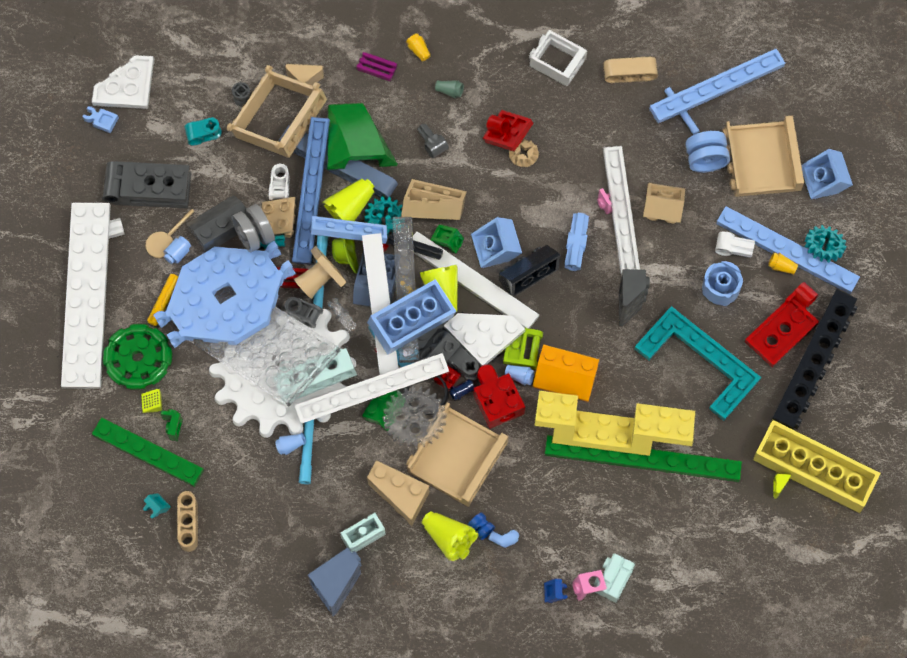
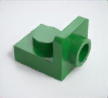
[431,224,464,253]
[161,409,183,441]

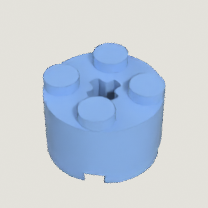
[702,261,743,306]

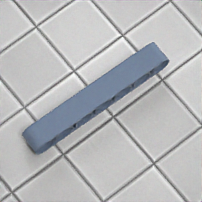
[278,125,398,200]

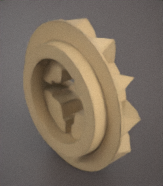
[509,139,539,167]

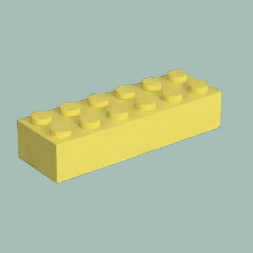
[753,420,881,513]

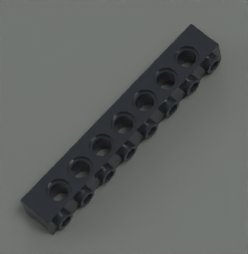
[770,289,858,430]

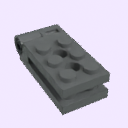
[102,161,192,209]

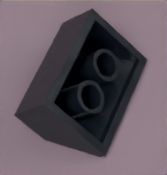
[499,245,560,297]

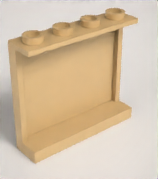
[722,116,804,197]
[406,403,508,507]

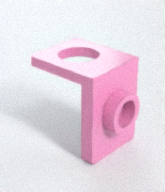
[597,188,612,214]
[573,570,607,601]

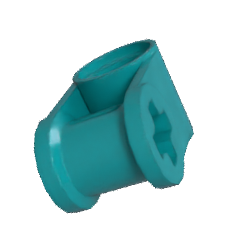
[184,117,222,146]

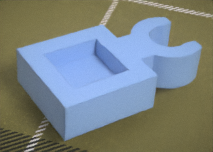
[83,107,118,133]

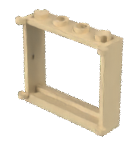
[227,65,327,158]

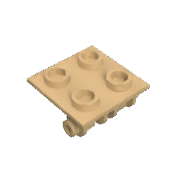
[262,197,296,238]

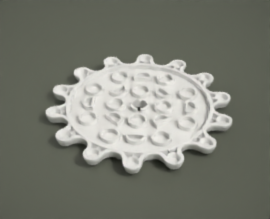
[209,298,356,438]

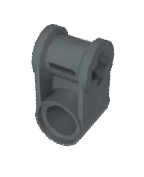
[285,297,324,328]
[446,346,479,381]

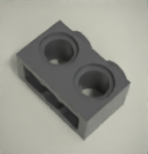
[415,328,461,362]

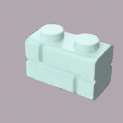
[340,513,386,552]
[594,554,635,603]

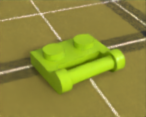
[503,328,543,370]

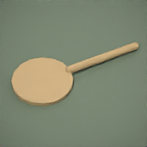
[146,209,194,258]

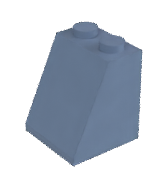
[308,548,362,616]

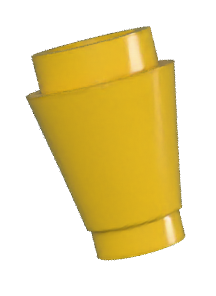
[406,33,431,62]
[768,252,798,275]

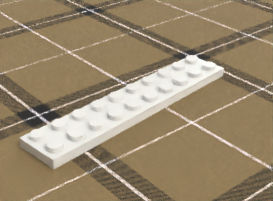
[61,203,111,389]

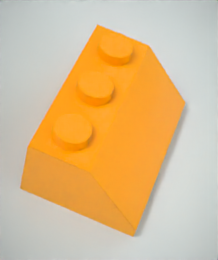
[533,345,600,402]

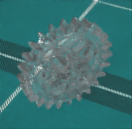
[383,386,447,449]

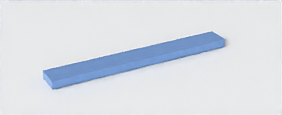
[292,117,330,265]

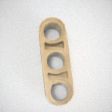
[603,57,658,83]
[178,491,198,552]

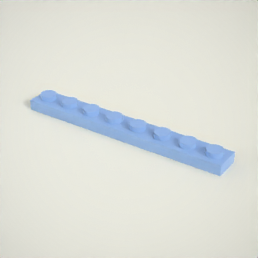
[649,49,785,124]
[716,206,860,294]

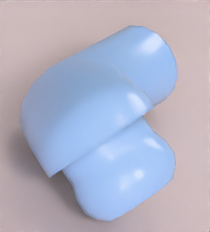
[488,530,519,547]

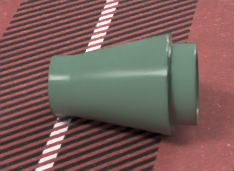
[435,80,464,99]

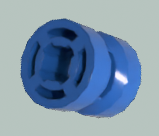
[468,512,495,540]

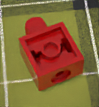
[473,365,525,429]

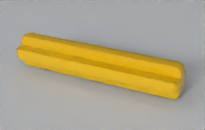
[147,274,178,326]

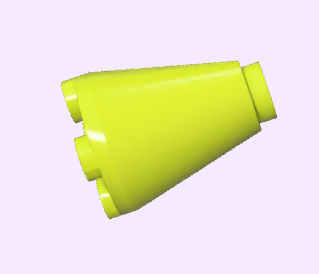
[422,511,479,561]

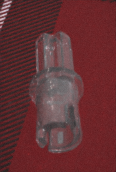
[327,298,357,332]

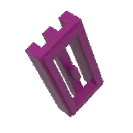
[356,52,397,82]

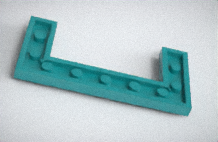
[634,306,761,421]

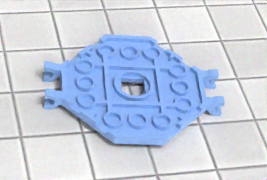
[153,241,296,348]

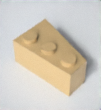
[401,179,467,220]
[367,461,429,526]

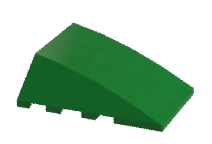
[327,103,398,170]

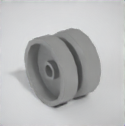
[231,204,275,253]

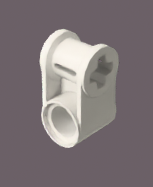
[269,164,290,200]

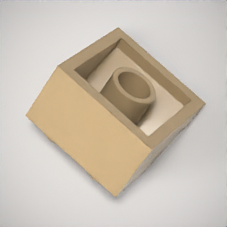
[643,183,685,223]

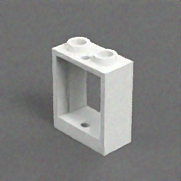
[529,30,587,87]

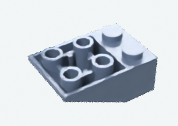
[353,251,401,306]

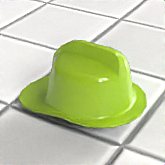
[332,238,359,274]

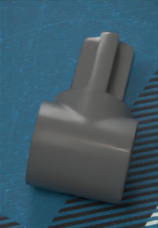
[417,124,449,158]

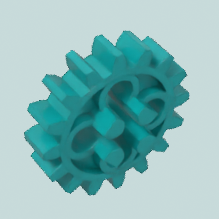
[365,196,405,237]
[805,225,847,263]

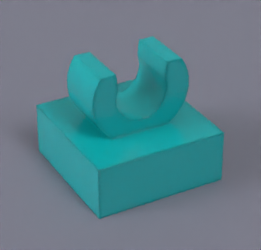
[143,493,171,518]

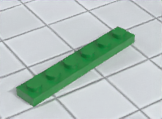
[92,417,204,487]

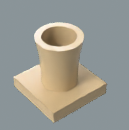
[294,246,347,299]

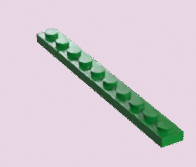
[545,435,742,482]

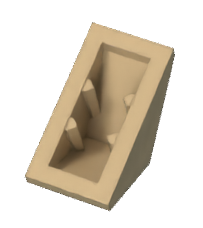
[286,64,324,86]

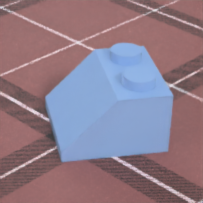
[801,149,853,199]
[471,217,522,268]

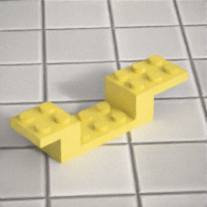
[535,391,695,456]

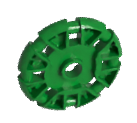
[103,324,172,390]

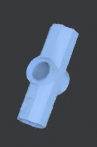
[564,213,589,271]

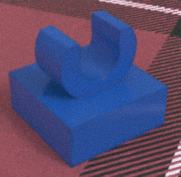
[544,578,567,603]

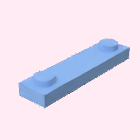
[311,216,387,244]

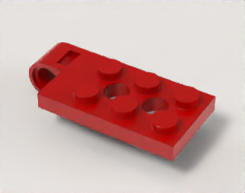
[744,282,819,368]

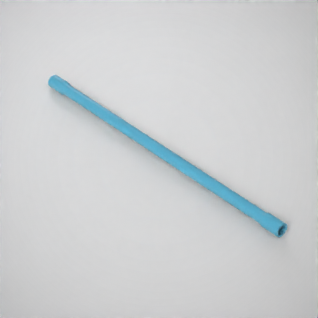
[299,235,329,484]

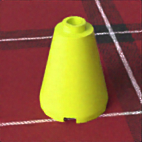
[322,179,374,221]
[420,265,458,312]

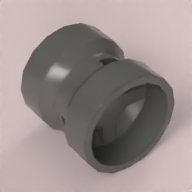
[232,82,251,107]

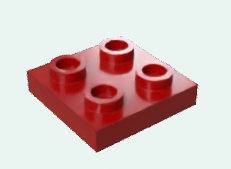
[483,110,534,152]

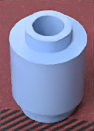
[163,236,191,264]

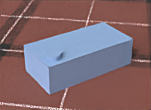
[367,279,456,355]

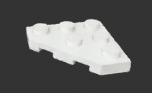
[92,55,154,109]
[444,313,525,366]

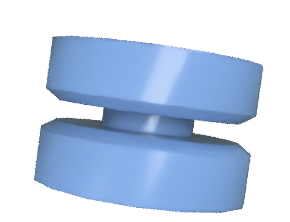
[685,131,730,172]

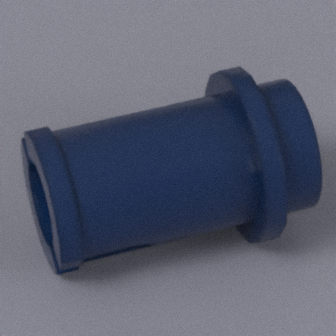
[449,379,475,401]

